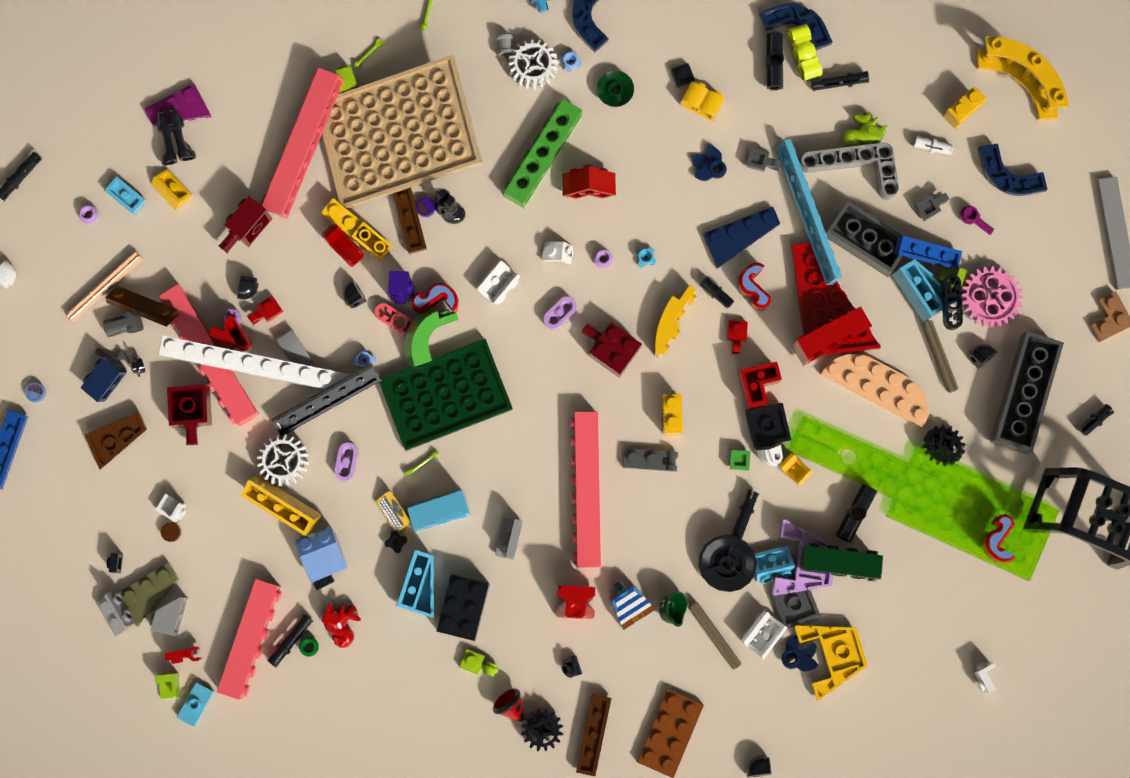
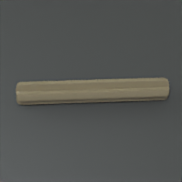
[922,320,958,393]
[689,602,741,669]

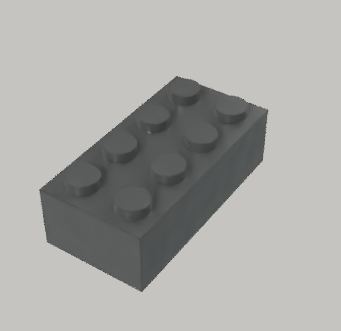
[826,201,903,277]

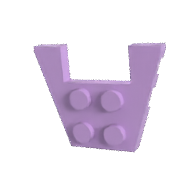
[771,519,833,596]

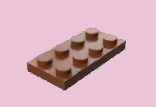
[637,689,704,778]

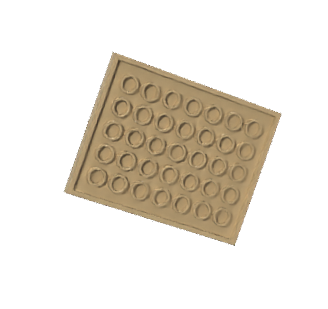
[322,55,483,209]

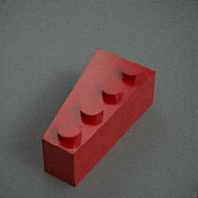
[792,306,872,366]

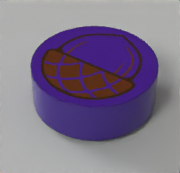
[416,198,435,217]

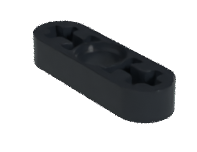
[941,274,963,330]

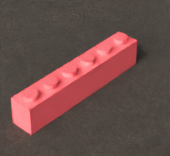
[217,579,282,700]

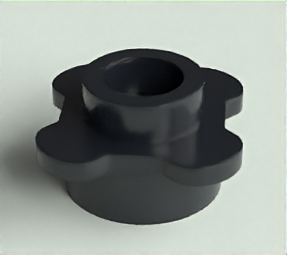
[130,357,145,377]
[384,530,408,553]

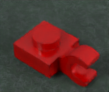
[248,295,283,325]
[727,320,748,354]
[164,646,202,664]

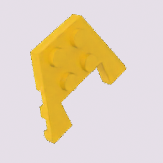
[794,625,868,701]

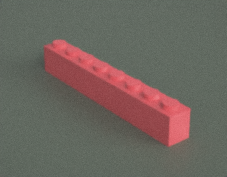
[262,68,344,219]
[158,284,259,427]
[571,412,601,568]

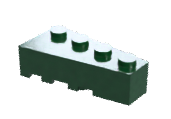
[800,543,883,582]

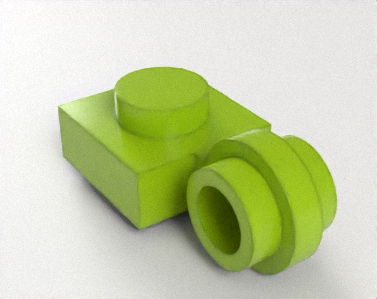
[460,649,498,677]

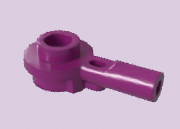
[960,206,995,235]

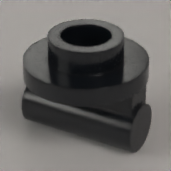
[561,655,583,678]

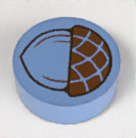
[25,383,46,403]

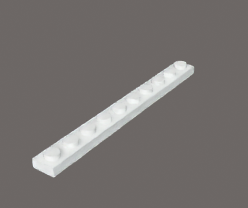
[158,336,351,389]

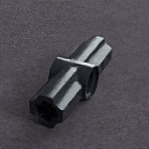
[765,31,784,91]
[836,484,878,543]

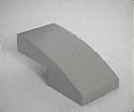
[276,329,314,366]

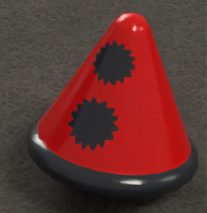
[493,688,524,722]

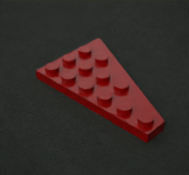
[791,243,881,355]

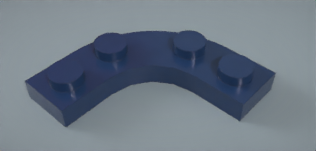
[572,0,609,53]
[759,3,833,51]
[978,143,1048,196]

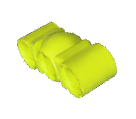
[787,24,822,81]

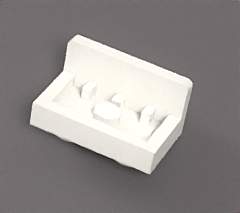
[475,260,520,305]
[741,610,787,659]

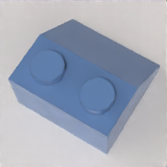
[295,526,348,583]

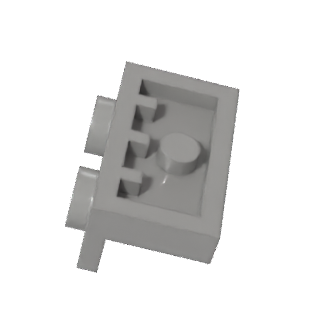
[495,518,523,560]
[96,590,136,636]

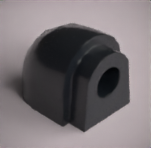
[237,275,259,299]
[342,280,367,308]
[968,344,997,369]
[747,755,772,778]

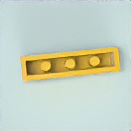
[240,475,322,536]

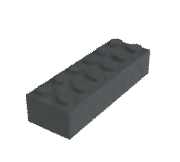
[990,331,1064,455]

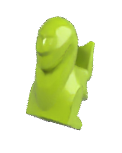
[842,112,887,147]

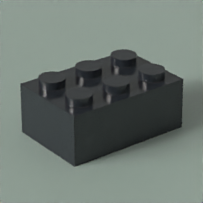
[436,574,490,641]

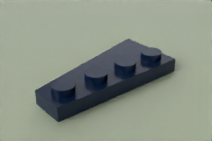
[703,207,780,269]

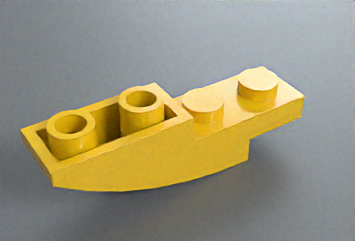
[321,198,393,261]
[654,285,696,358]

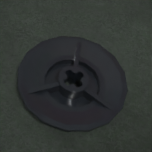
[698,535,757,592]

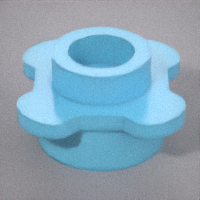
[636,247,656,268]

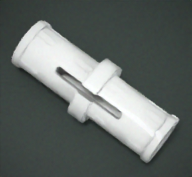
[914,136,954,156]

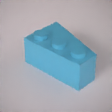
[893,259,956,323]
[407,490,471,532]
[395,550,434,618]

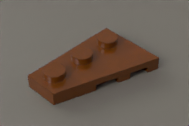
[85,412,147,470]

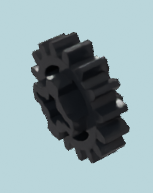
[922,424,966,467]
[521,708,564,751]

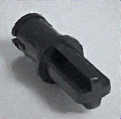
[699,277,734,308]
[1079,404,1114,436]

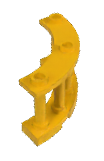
[976,36,1069,120]

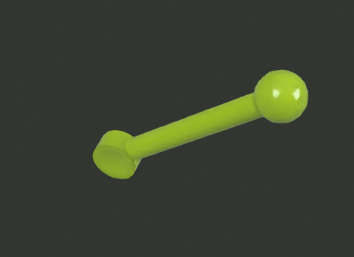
[420,0,433,30]
[353,39,383,68]
[404,451,439,477]

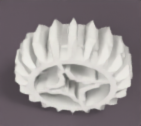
[508,39,558,90]
[257,434,309,486]

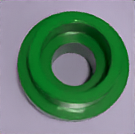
[299,637,319,657]

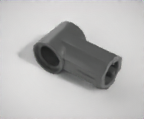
[103,311,144,337]

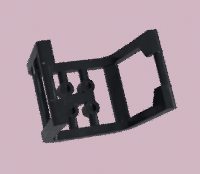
[1023,467,1130,569]

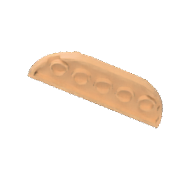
[820,354,928,429]

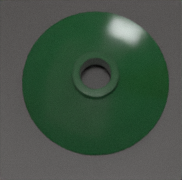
[597,70,634,107]

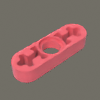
[374,303,414,336]

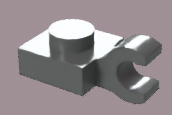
[746,148,781,172]
[914,192,950,221]

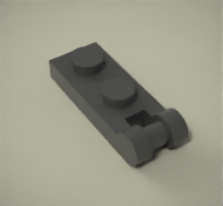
[623,448,678,472]

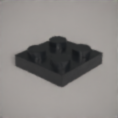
[745,403,791,449]

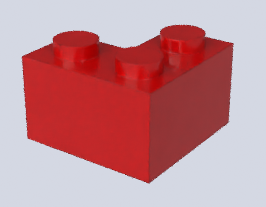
[562,165,616,199]
[738,361,782,410]

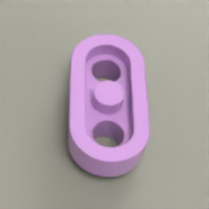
[544,297,576,330]
[335,443,358,481]

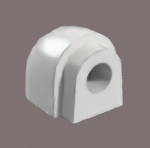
[0,261,16,289]
[756,445,783,466]

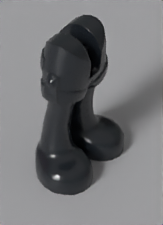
[156,109,196,166]
[435,189,466,224]

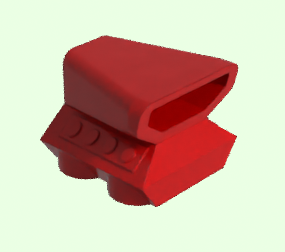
[208,316,252,352]
[556,585,596,619]

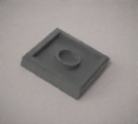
[769,590,821,628]

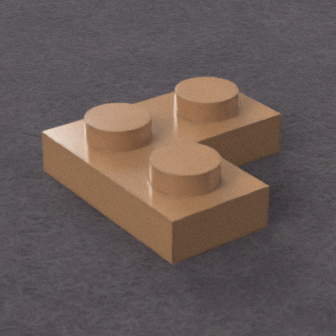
[1090,291,1130,342]

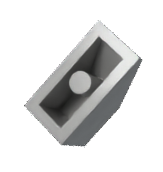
[149,597,188,636]

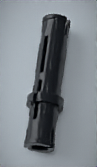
[811,71,869,91]
[0,152,42,202]
[731,489,759,539]
[267,614,314,668]

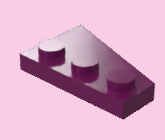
[144,84,212,127]

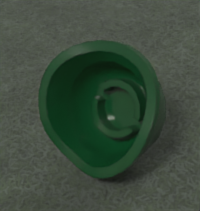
[659,592,687,627]

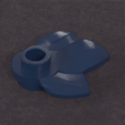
[691,145,727,181]
[781,635,818,672]

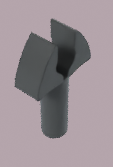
[95,348,130,370]

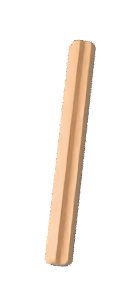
[66,252,142,322]

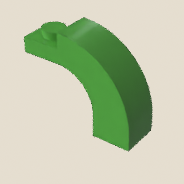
[404,309,458,367]

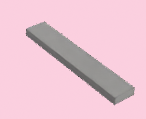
[1097,177,1130,290]

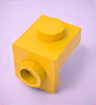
[780,452,813,486]

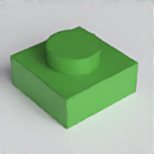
[729,450,750,471]

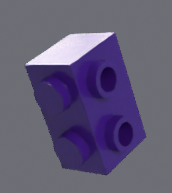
[388,271,415,304]

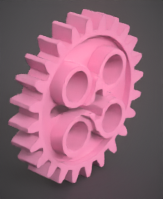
[962,266,1024,328]

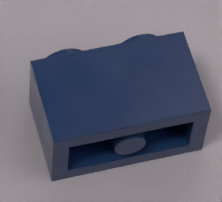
[80,357,127,402]

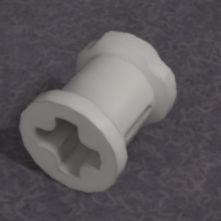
[496,34,513,57]

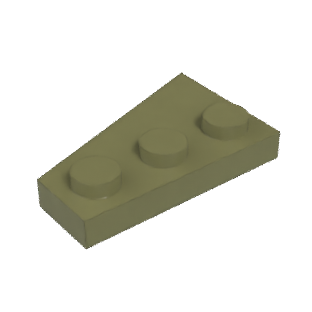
[118,562,179,627]

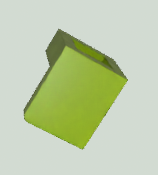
[937,266,967,290]
[155,673,180,699]

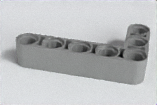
[799,143,899,200]

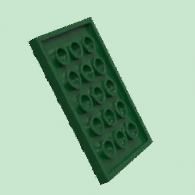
[379,338,513,451]

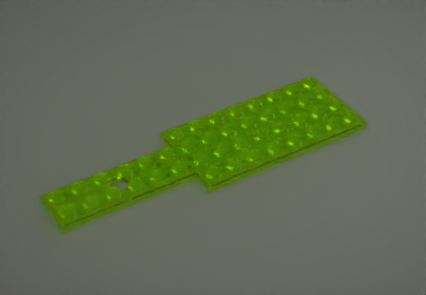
[788,416,1060,581]

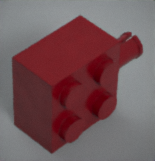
[218,196,272,254]
[581,322,642,378]
[167,384,212,446]

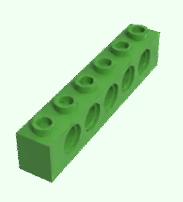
[503,99,582,208]

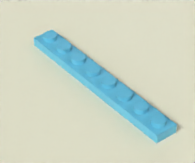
[776,139,842,285]

